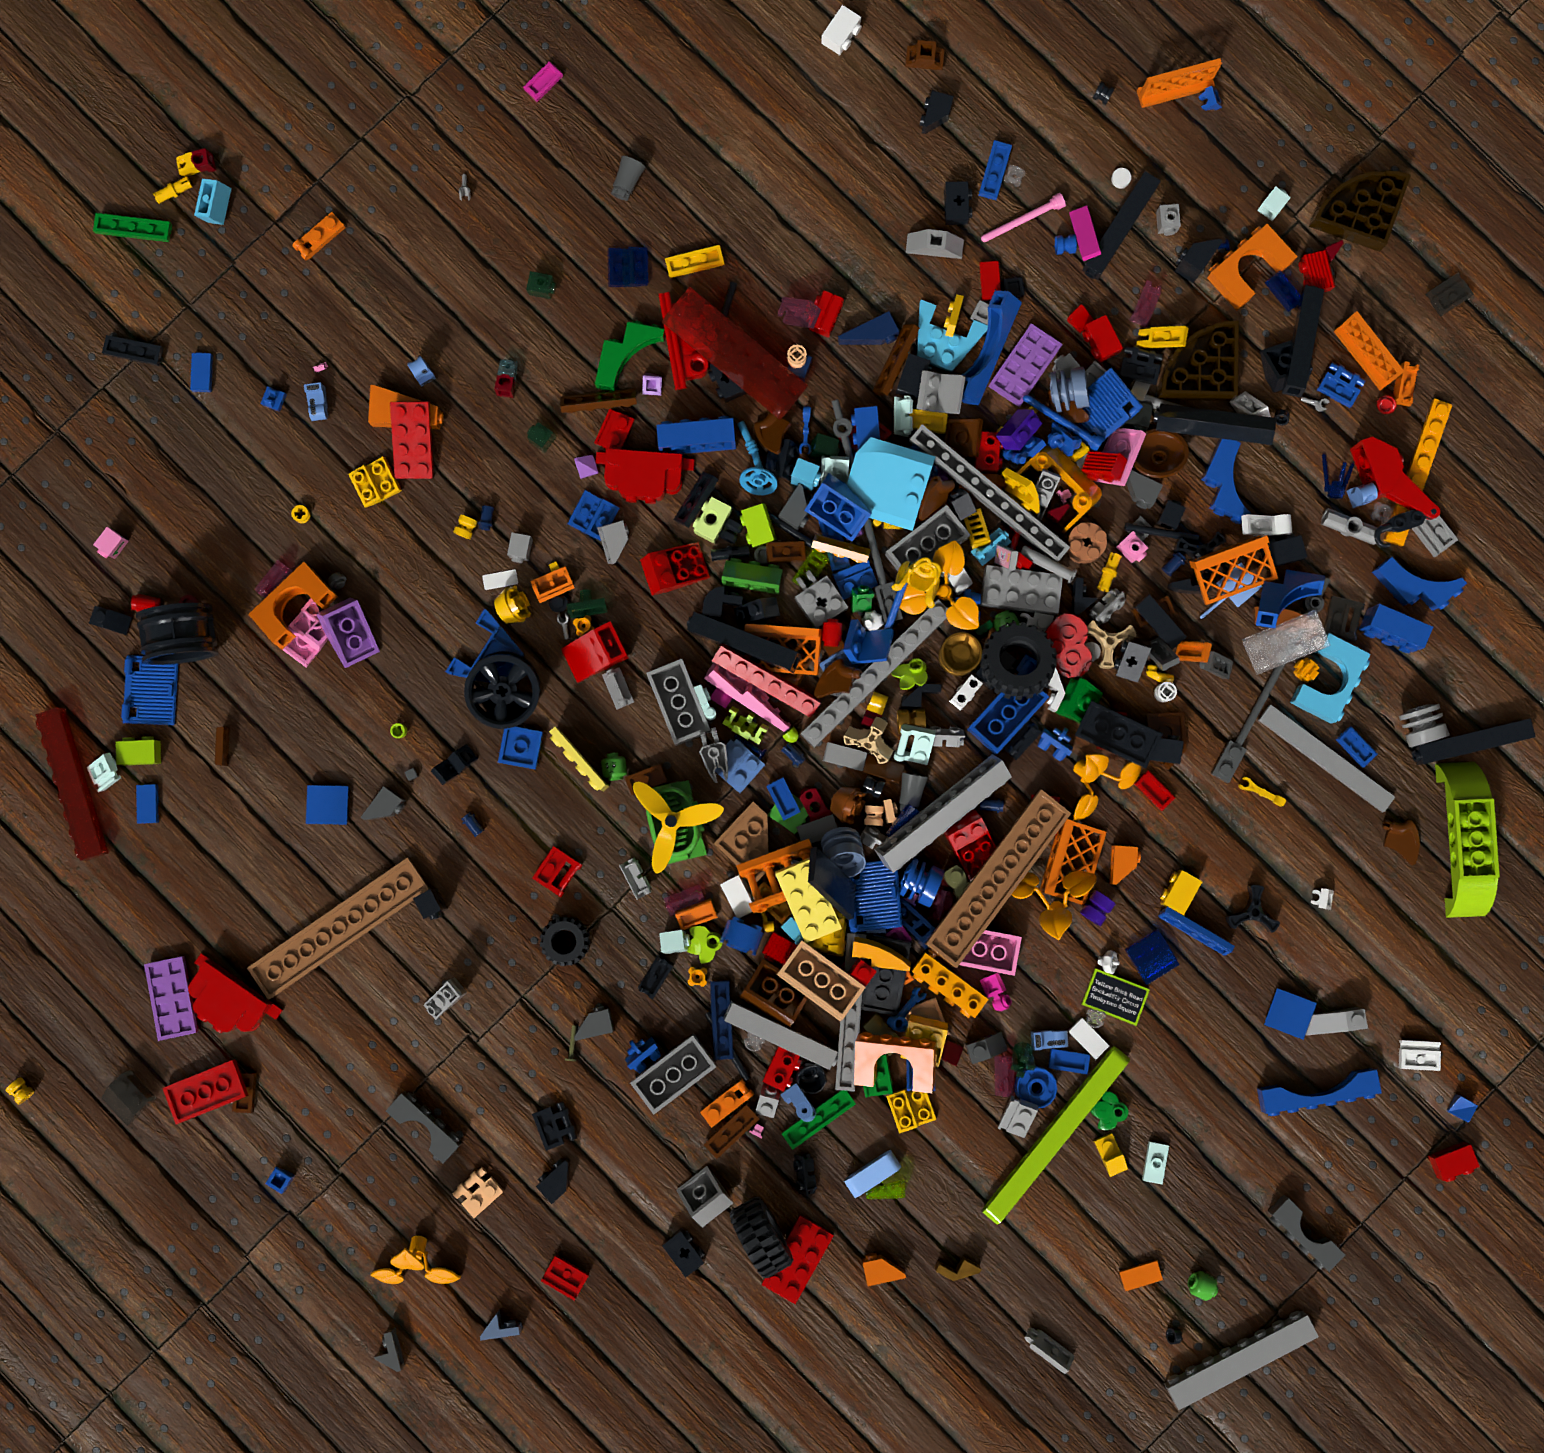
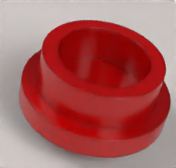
[1377,395,1397,414]

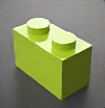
[740,503,777,547]
[116,737,161,766]

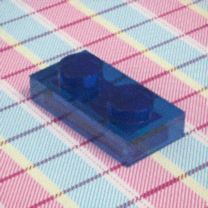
[1265,270,1300,312]

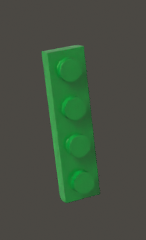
[93,213,172,242]
[781,1090,856,1150]

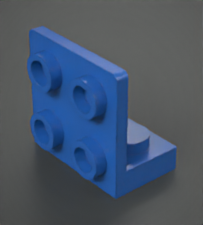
[843,619,894,664]

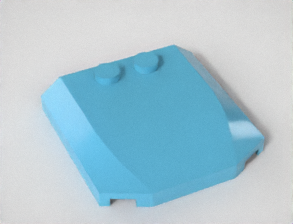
[846,437,936,531]

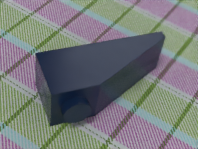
[838,311,899,345]
[895,896,936,951]

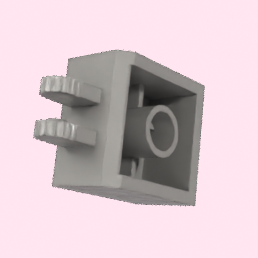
[795,570,848,629]

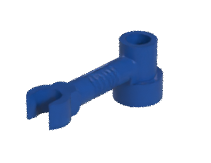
[887,987,927,1032]

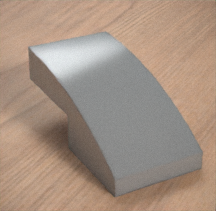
[823,742,867,771]

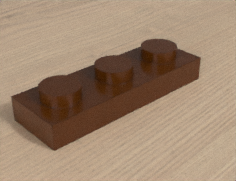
[704,1104,760,1159]

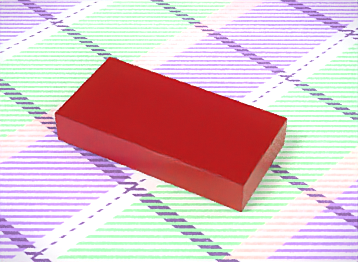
[979,261,1001,301]
[1134,770,1176,811]

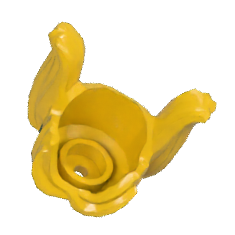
[891,557,941,608]

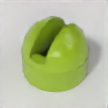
[390,723,408,738]
[782,726,799,743]

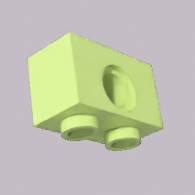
[693,497,732,544]

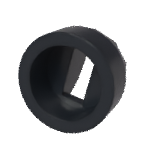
[1274,409,1290,426]
[1166,1328,1183,1345]

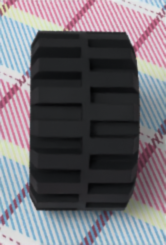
[540,917,591,966]

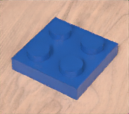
[498,727,543,770]

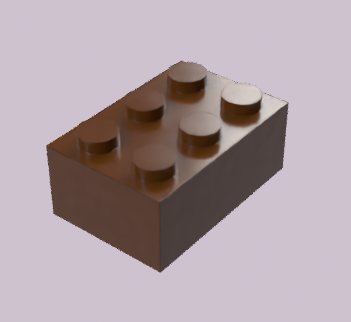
[739,959,808,1028]

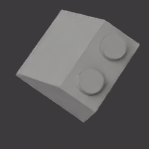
[676,1166,733,1228]

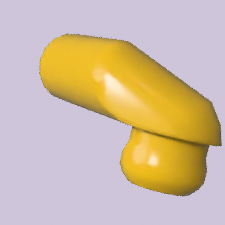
[1146,665,1174,683]

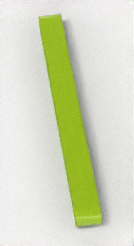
[982,1046,1130,1225]

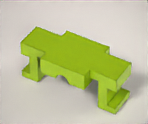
[722,706,769,744]

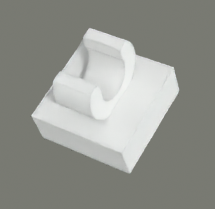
[1311,888,1334,910]

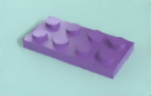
[988,324,1063,408]
[144,956,198,1041]

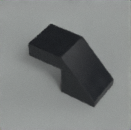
[901,684,941,708]
[431,744,478,785]

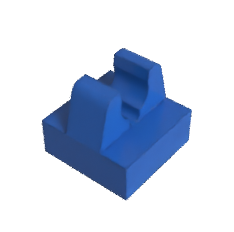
[1199,86,1222,111]
[260,386,287,412]

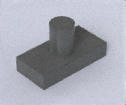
[1149,637,1180,671]
[1200,651,1233,679]

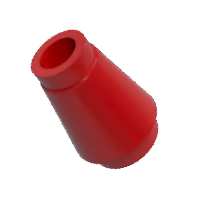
[131,593,161,612]

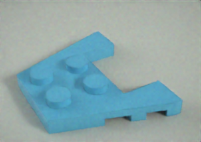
[917,300,988,373]

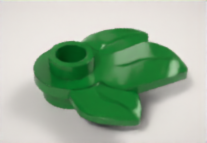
[1090,1091,1129,1130]

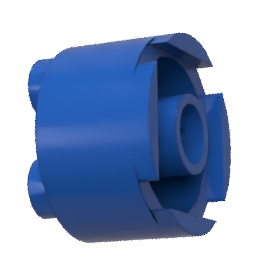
[719,917,764,956]

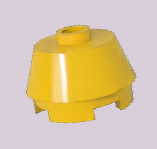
[494,586,531,623]

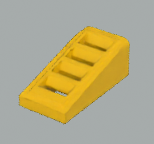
[963,509,991,549]

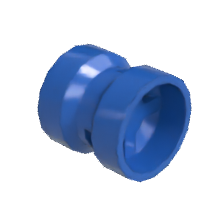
[1055,234,1077,255]

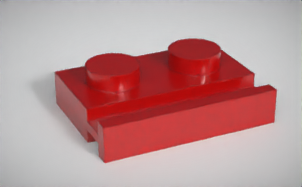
[594,409,635,450]
[541,1255,589,1301]

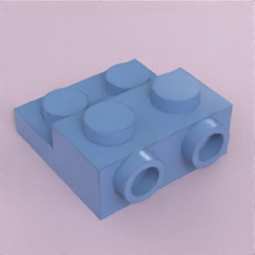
[715,739,765,793]

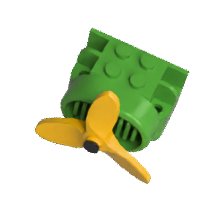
[633,780,724,873]

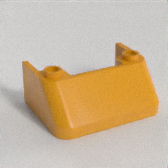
[1016,445,1102,534]

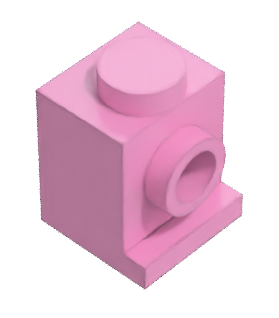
[1116,531,1148,563]

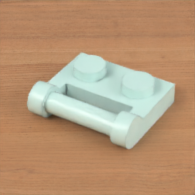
[894,724,936,765]

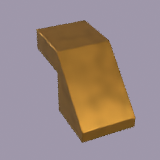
[751,882,793,925]
[934,1256,982,1281]

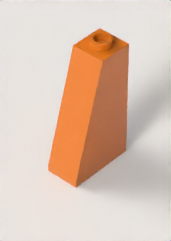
[368,385,444,429]

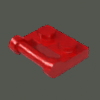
[532,846,583,897]

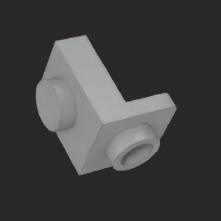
[755,1084,781,1118]

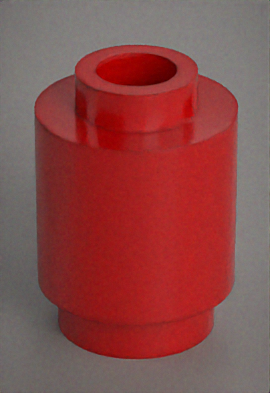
[822,619,842,647]

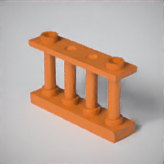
[736,839,813,913]

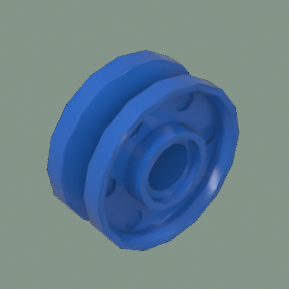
[1014,1066,1057,1109]

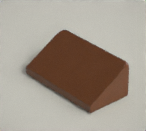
[862,754,904,784]

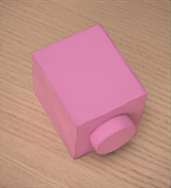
[93,527,129,559]

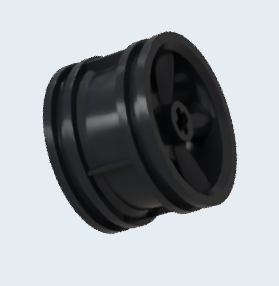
[136,603,219,665]
[464,651,540,729]

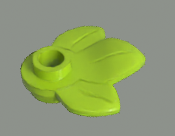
[891,658,928,690]
[687,926,722,964]

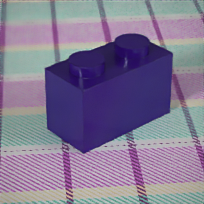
[996,409,1042,450]

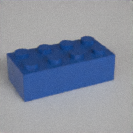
[657,416,736,454]
[967,671,1049,755]

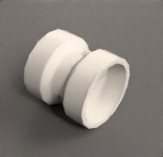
[1154,682,1177,703]

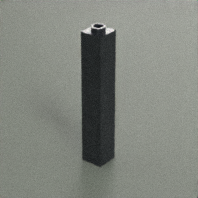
[1082,171,1161,280]
[1282,285,1324,398]
[1153,403,1277,445]
[687,612,801,673]
[1412,718,1536,765]

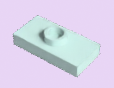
[1142,1141,1169,1185]

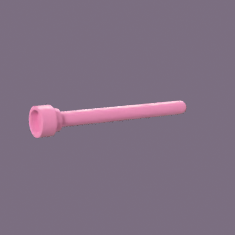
[981,193,1066,242]

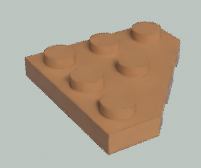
[714,802,768,882]

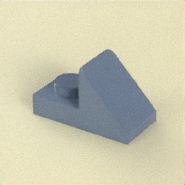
[480,1309,522,1341]

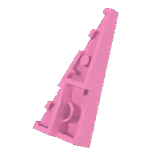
[704,663,791,732]

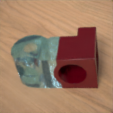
[494,359,517,398]

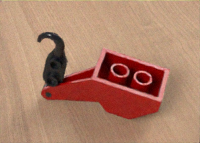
[1350,437,1440,548]

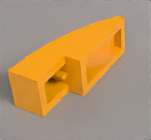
[852,937,911,971]

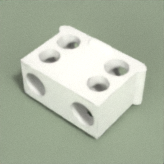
[949,674,983,711]

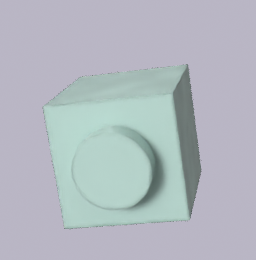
[1257,186,1291,221]
[659,930,690,954]

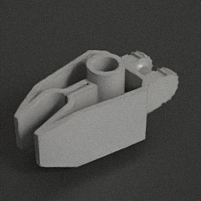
[699,727,728,783]

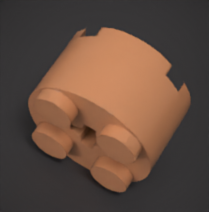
[1065,522,1107,564]

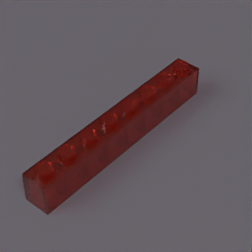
[35,707,109,861]

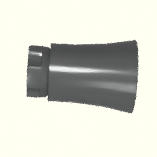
[611,156,646,201]
[899,772,928,814]

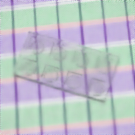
[1242,610,1331,675]

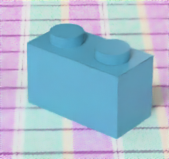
[194,179,232,225]
[791,458,822,491]

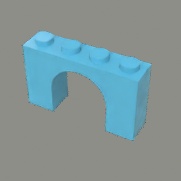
[1290,633,1371,724]

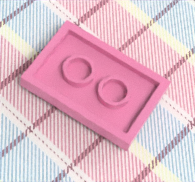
[1095,428,1146,486]

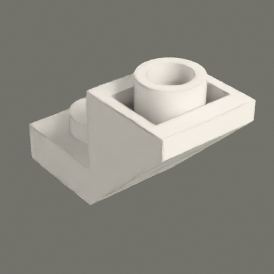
[1046,668,1065,712]

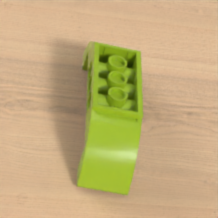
[1435,762,1500,918]

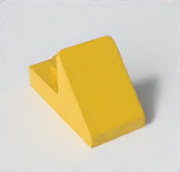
[1093,1133,1128,1177]

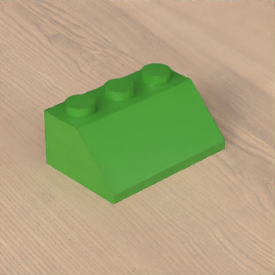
[722,558,783,595]

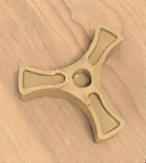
[1087,621,1136,669]
[843,717,893,764]

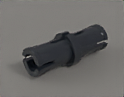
[710,545,750,561]

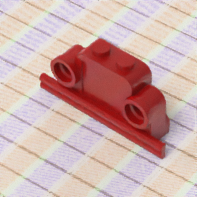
[658,292,718,390]
[596,449,695,504]
[188,953,283,1033]

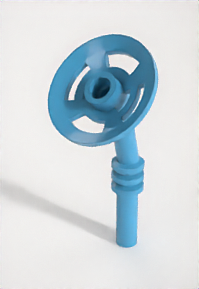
[737,421,777,495]

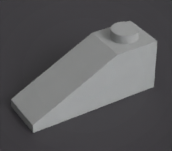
[1306,1007,1368,1035]

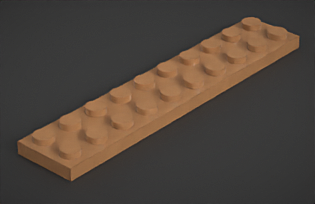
[925,789,1071,968]
[247,857,430,1000]

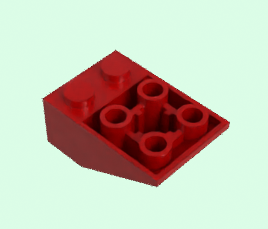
[640,542,710,596]
[561,621,629,683]
[944,809,996,881]

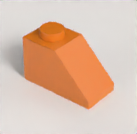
[1109,846,1141,885]
[862,1253,906,1286]

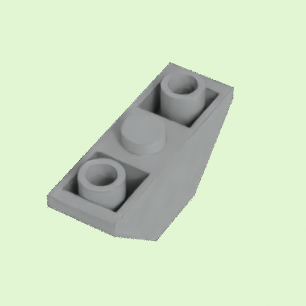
[906,229,964,259]
[1029,469,1061,522]
[424,978,467,1020]

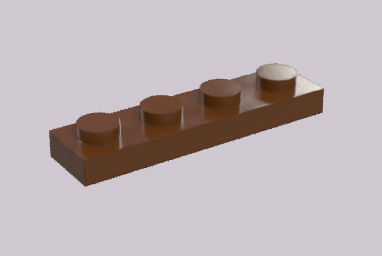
[872,324,920,396]
[560,388,637,413]

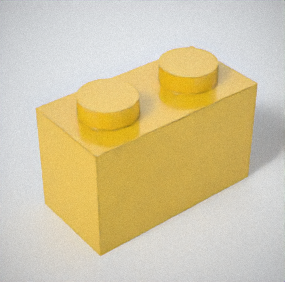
[1160,870,1202,915]

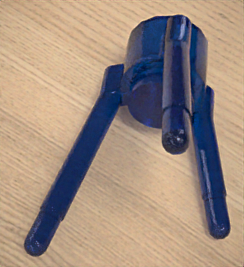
[1322,454,1354,499]

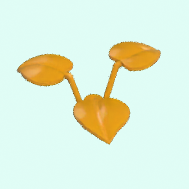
[899,541,979,630]
[1073,754,1141,822]
[1011,871,1097,940]
[370,1236,461,1284]

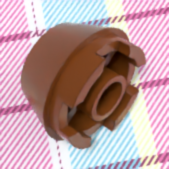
[830,786,866,825]

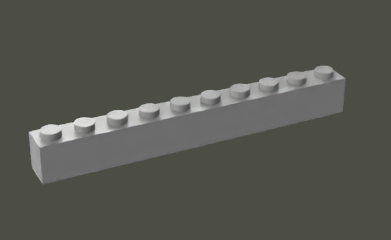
[909,424,1070,562]
[801,599,948,748]

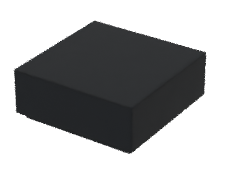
[1003,277,1025,298]

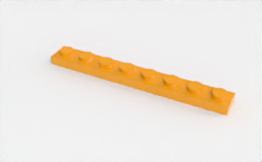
[1383,399,1452,547]

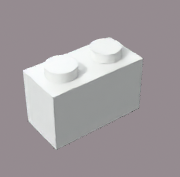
[821,5,862,55]

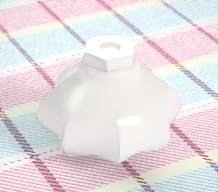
[861,610,884,631]
[1098,950,1120,974]

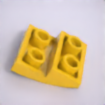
[348,457,402,508]
[1002,468,1040,515]
[886,1088,937,1134]

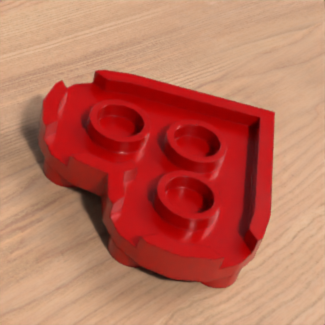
[1030,612,1092,678]

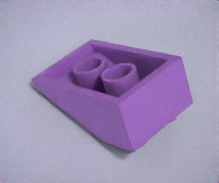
[316,598,380,668]

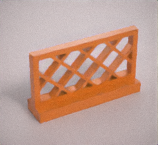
[1137,58,1222,108]
[1334,311,1405,390]
[1189,535,1278,605]
[744,624,823,675]
[1039,819,1106,905]

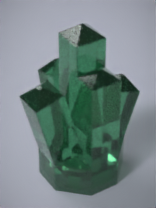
[1011,1042,1036,1078]

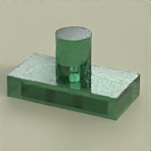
[567,589,608,618]

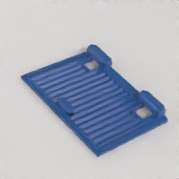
[1075,368,1143,451]
[121,655,178,725]
[849,861,902,933]

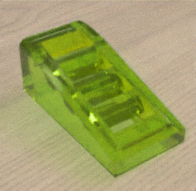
[792,549,829,588]
[865,1179,905,1199]

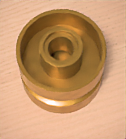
[938,632,982,676]

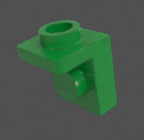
[851,585,875,612]

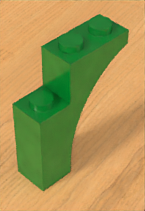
[595,321,666,391]

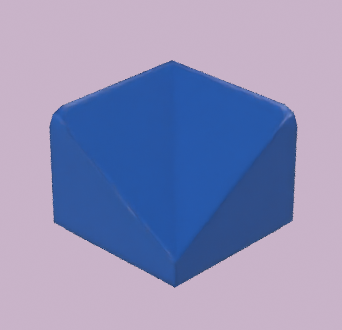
[1447,1094,1478,1122]
[265,1166,295,1194]

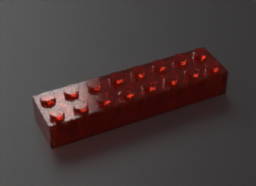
[662,286,808,420]

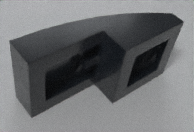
[1167,579,1212,594]

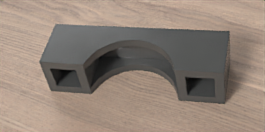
[386,1091,462,1164]
[1267,1195,1345,1272]

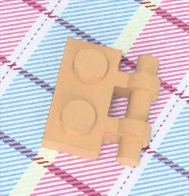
[452,1167,504,1218]

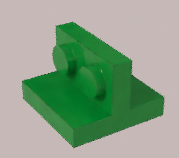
[1055,678,1103,724]

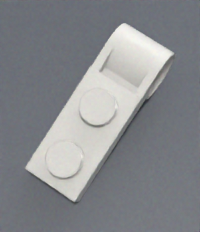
[1241,514,1293,536]

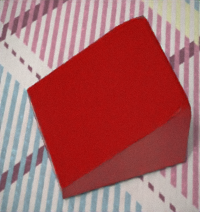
[1066,304,1093,333]

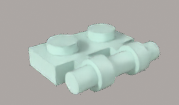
[694,685,716,721]

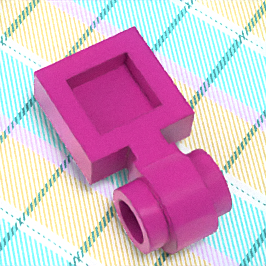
[980,973,1012,1011]

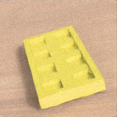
[549,727,609,792]
[775,857,842,943]

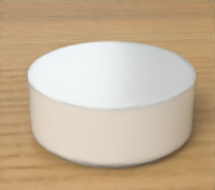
[1111,168,1131,189]

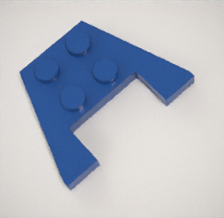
[445,609,524,683]

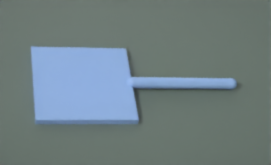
[1200,563,1262,619]

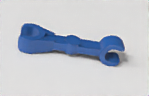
[799,406,811,455]

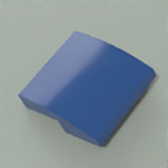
[567,490,619,541]
[306,785,348,825]
[1264,988,1317,1040]

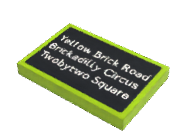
[1081,968,1150,1026]

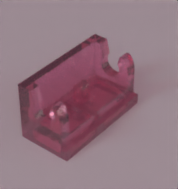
[1129,280,1162,328]
[778,297,821,329]

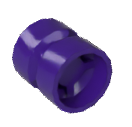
[1080,890,1116,927]

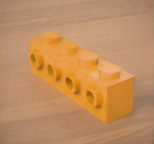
[911,952,989,1018]

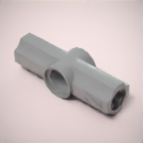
[1321,508,1377,545]

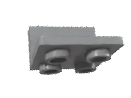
[917,371,965,414]

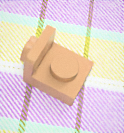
[882,799,907,826]

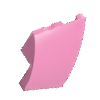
[283,599,328,668]

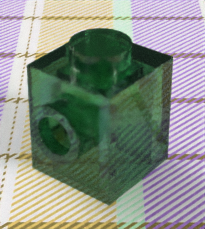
[526,271,557,299]
[527,422,556,453]
[809,433,840,461]

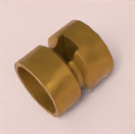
[897,708,926,734]

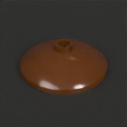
[1134,429,1189,478]

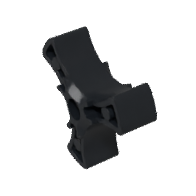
[1173,532,1226,580]
[1225,885,1280,933]

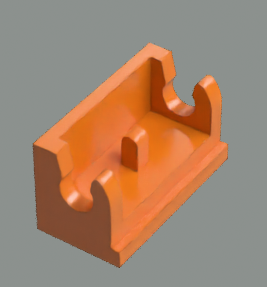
[1393,361,1420,407]
[530,566,575,603]

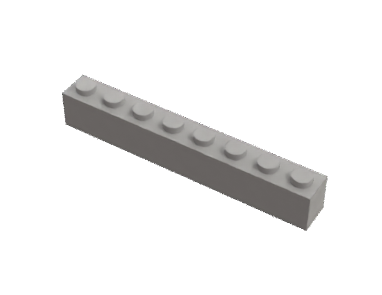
[874,754,1012,873]
[1164,1311,1319,1410]

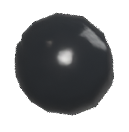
[796,1062,827,1094]

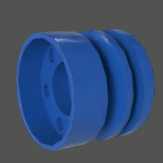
[900,858,945,907]

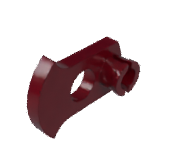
[799,787,833,823]

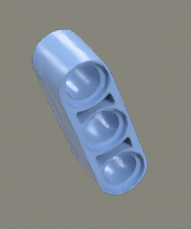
[844,1150,902,1198]

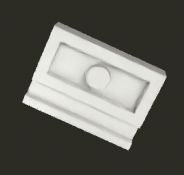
[1399,1040,1441,1071]

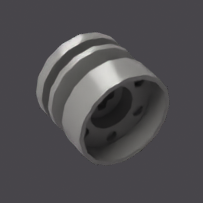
[1399,704,1450,747]

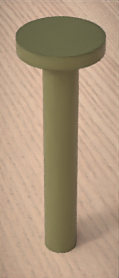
[565,1025,577,1061]

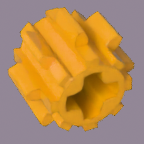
[1293,657,1319,683]

